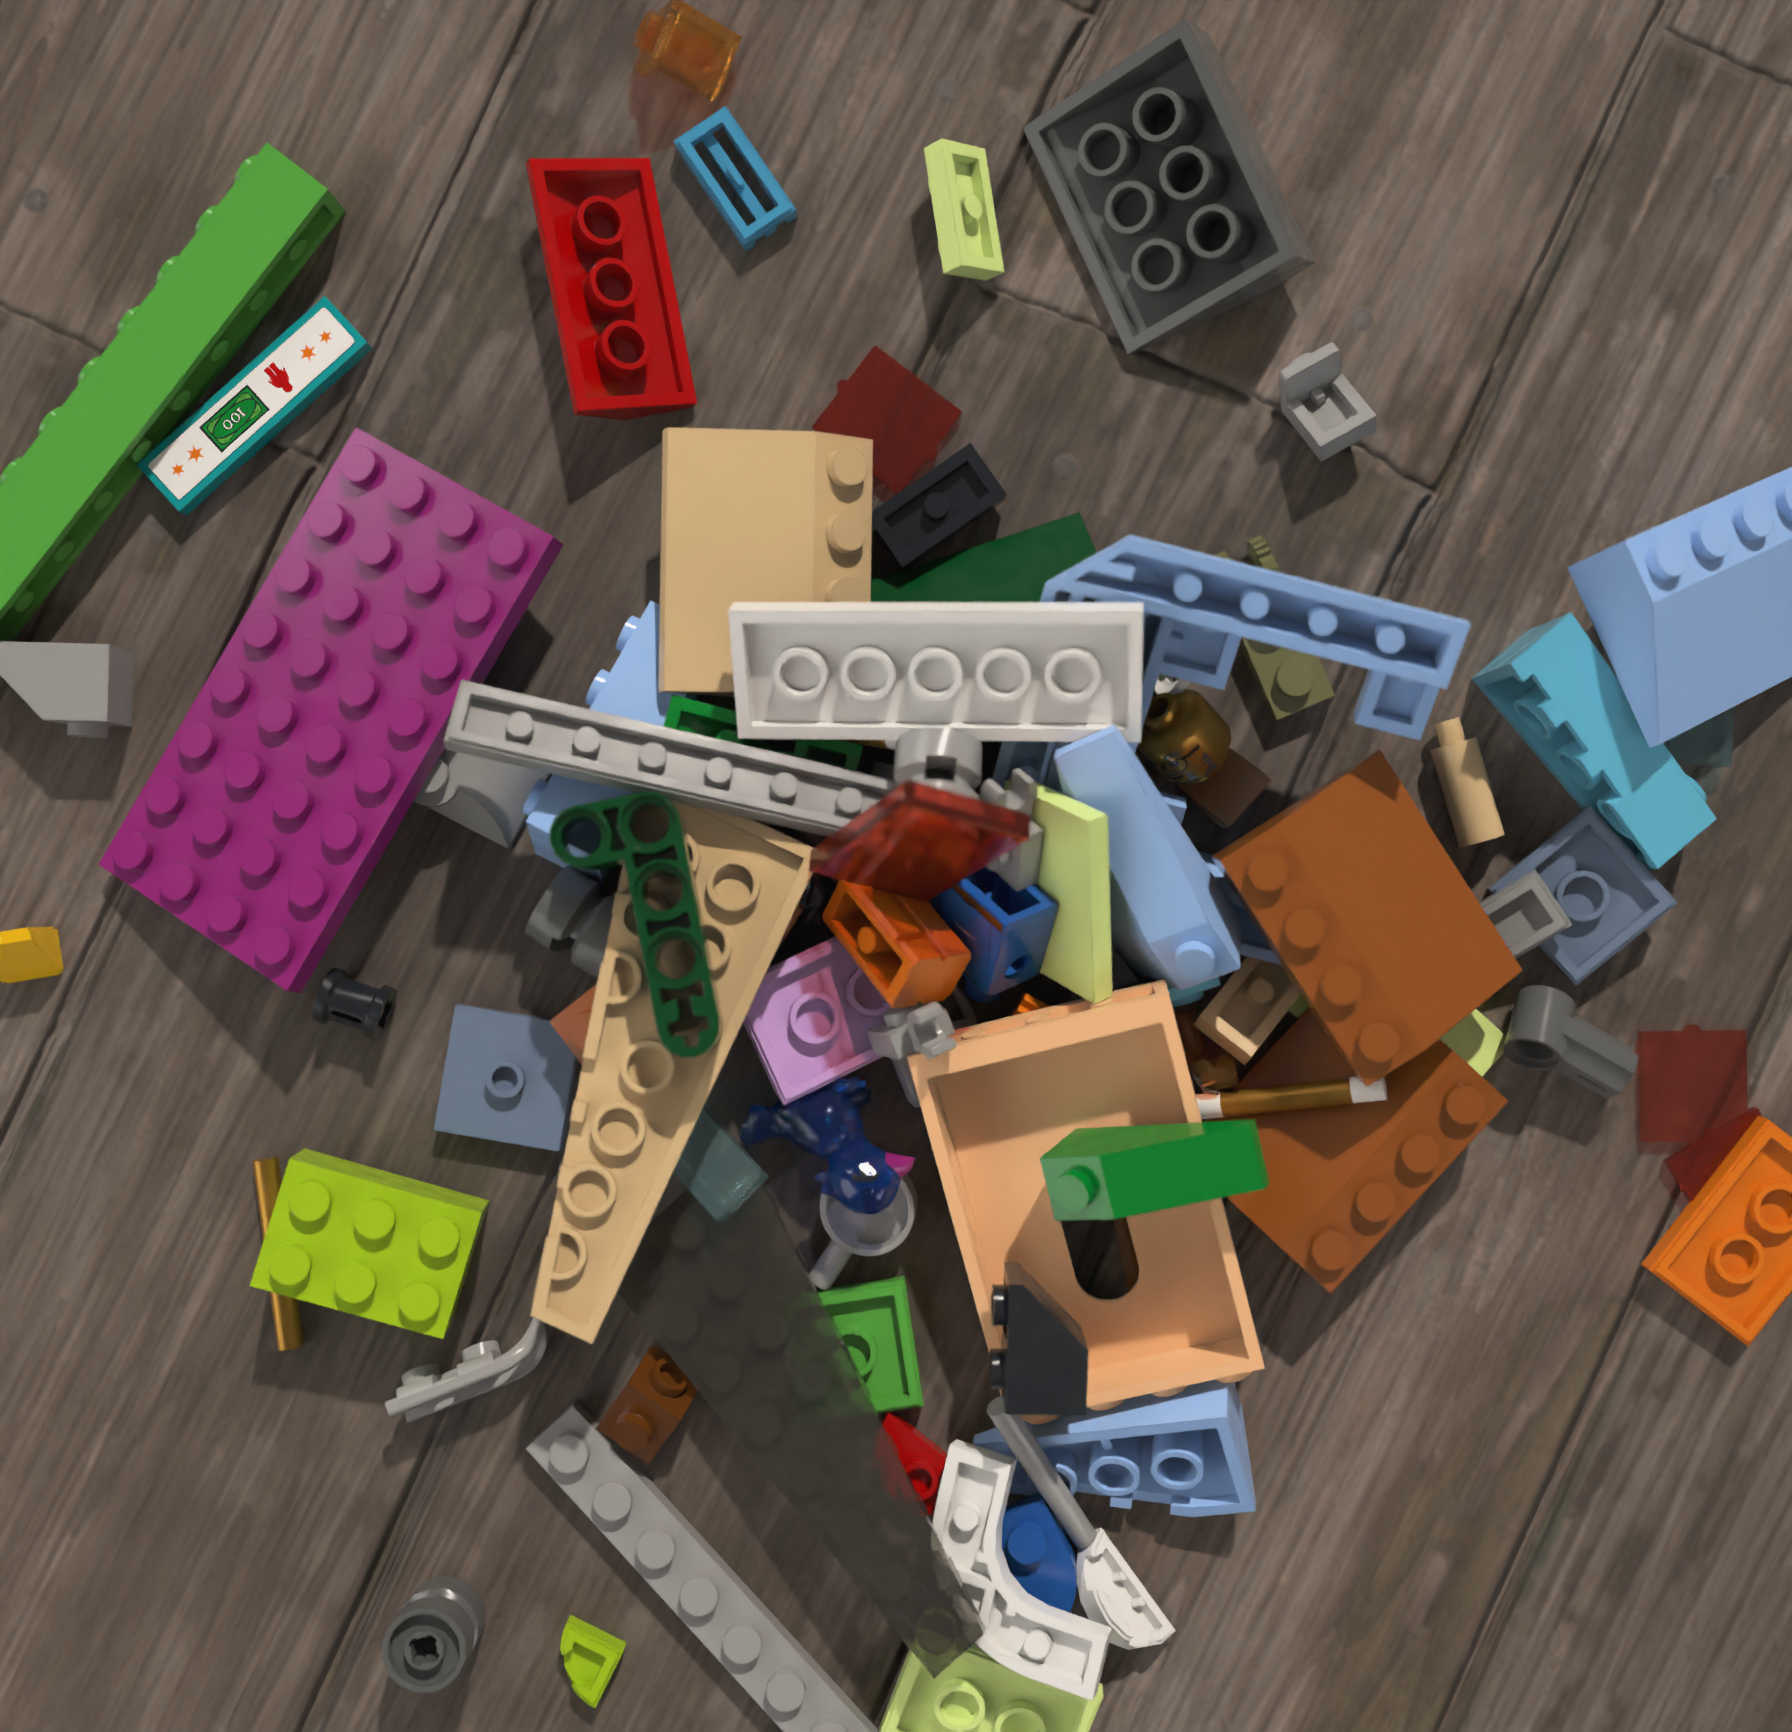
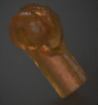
[1174,1009,1239,1095]

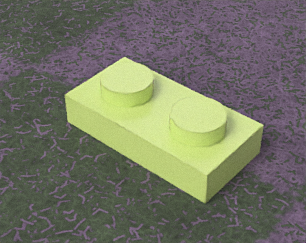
[924,139,1004,281]

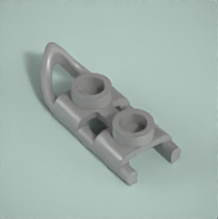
[385,1317,547,1423]

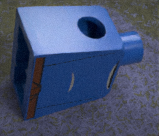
[930,843,1058,1003]

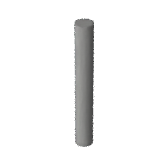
[987,1396,1097,1549]

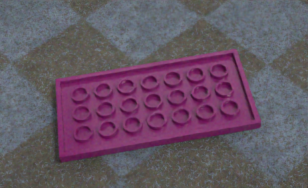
[98,427,564,993]

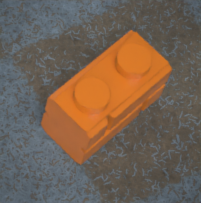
[822,867,972,1009]

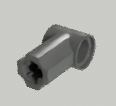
[1503,985,1639,1099]

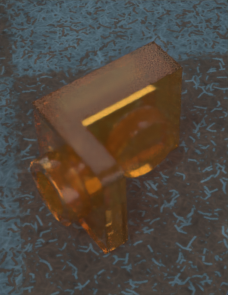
[633,0,742,101]

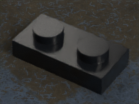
[872,443,1007,572]

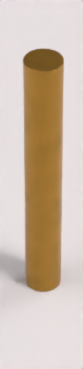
[252,1156,304,1351]

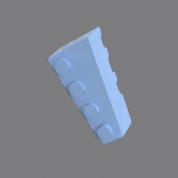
[523,600,699,887]

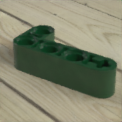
[549,792,723,1057]

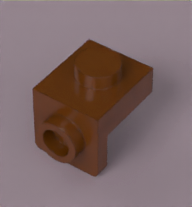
[596,1346,703,1464]

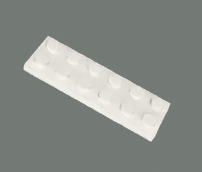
[728,602,1144,742]

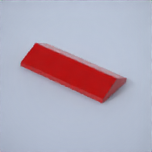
[526,158,697,421]

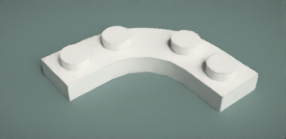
[931,1439,1112,1701]

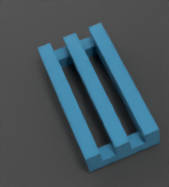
[674,106,797,252]

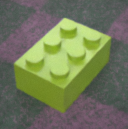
[250,1148,490,1339]

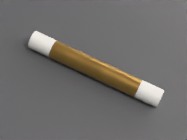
[1195,1076,1387,1120]

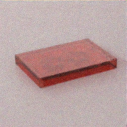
[809,780,1030,902]

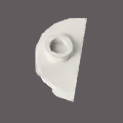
[1076,1528,1176,1650]

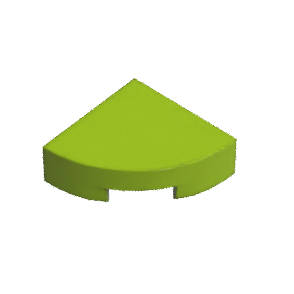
[560,1615,627,1708]

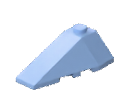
[1054,724,1242,991]

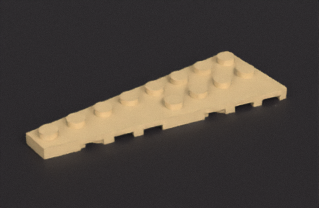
[530,801,822,1344]

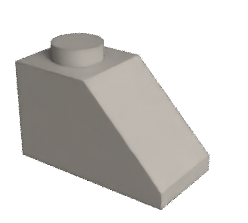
[0,641,135,738]

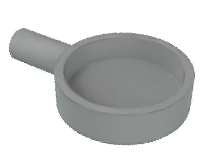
[808,1156,918,1290]

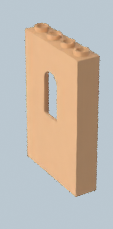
[907,979,1265,1424]

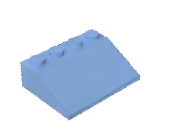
[1567,467,1792,748]

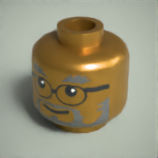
[1137,689,1231,784]

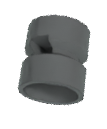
[525,865,615,979]
[382,1576,485,1693]

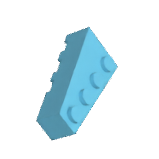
[1471,612,1717,869]

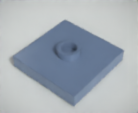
[1487,806,1678,986]
[434,1004,578,1152]

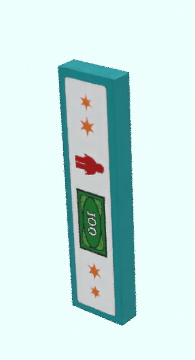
[137,296,373,516]

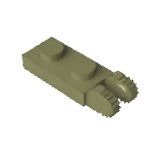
[1213,536,1335,722]

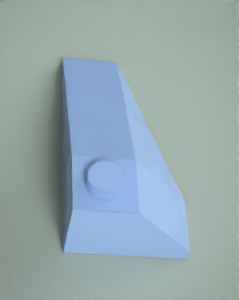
[973,1379,1256,1517]

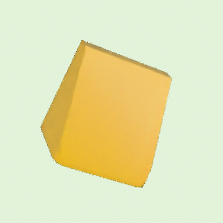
[0,926,64,983]

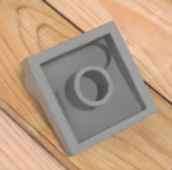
[414,748,551,849]

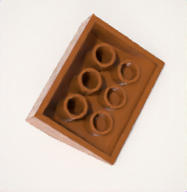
[1211,750,1523,1087]
[1202,1007,1509,1294]

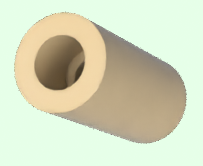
[1430,717,1505,847]

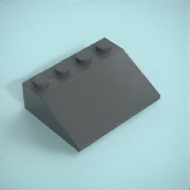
[1023,19,1315,355]

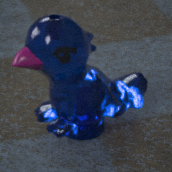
[739,1076,916,1215]

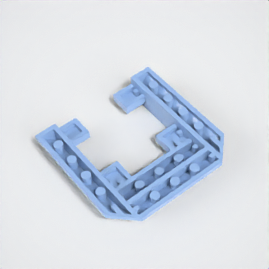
[979,535,1471,965]

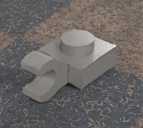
[977,768,1043,891]
[866,1001,957,1060]

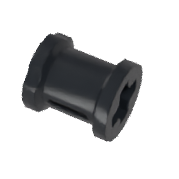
[313,967,397,1041]

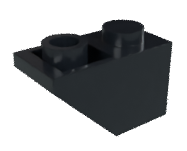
[989,1262,1089,1415]

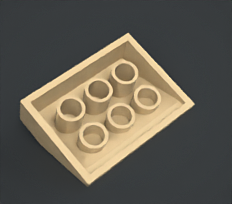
[658,427,873,697]

